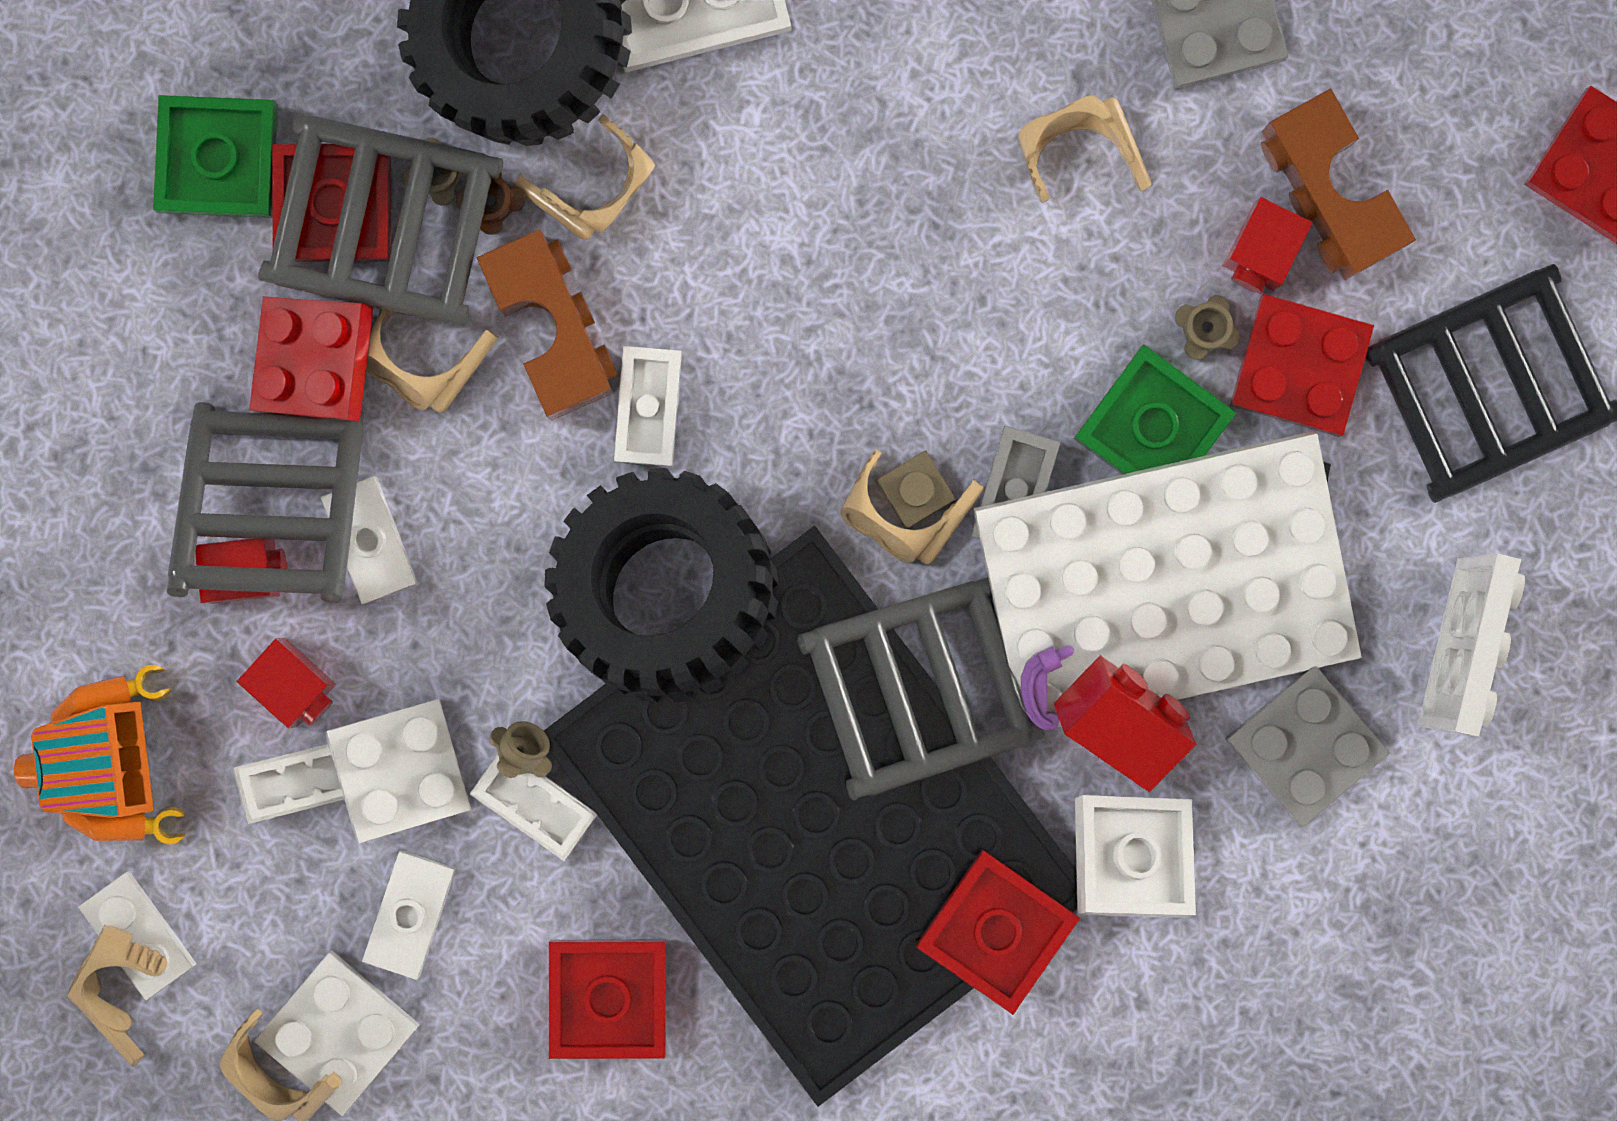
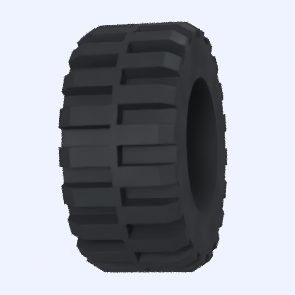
[397,0,632,146]
[544,468,779,703]

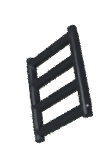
[1365,264,1617,503]

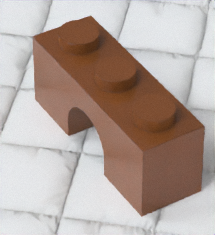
[1261,88,1416,281]
[476,229,618,421]

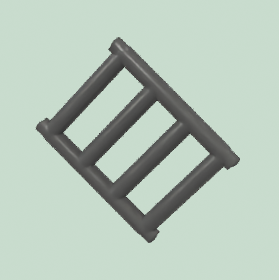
[258,113,503,326]
[166,402,364,603]
[797,577,1045,800]

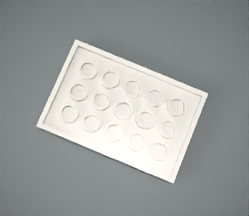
[973,431,1362,727]

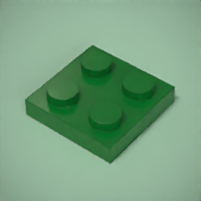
[153,95,278,218]
[1073,344,1236,474]

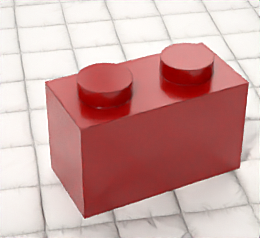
[1053,655,1197,793]

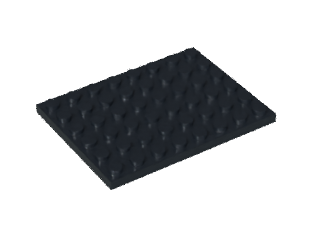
[544,525,1077,1107]

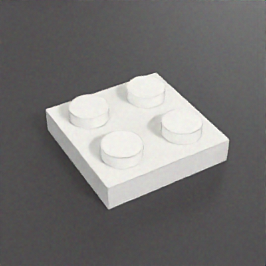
[325,699,471,843]
[1075,795,1196,918]
[254,950,420,1116]

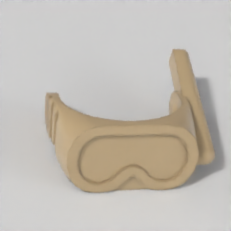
[1018,95,1153,203]
[514,114,655,240]
[366,309,499,413]
[840,449,985,565]
[66,925,167,1067]
[219,1008,341,1121]

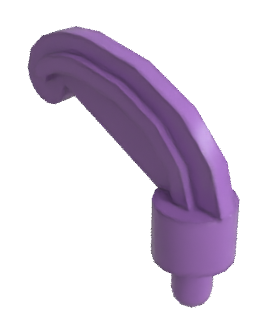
[1021,645,1074,731]

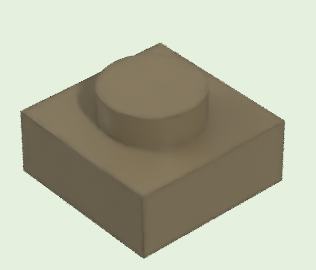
[876,450,956,529]

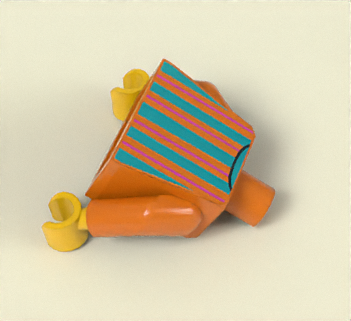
[14,665,186,845]

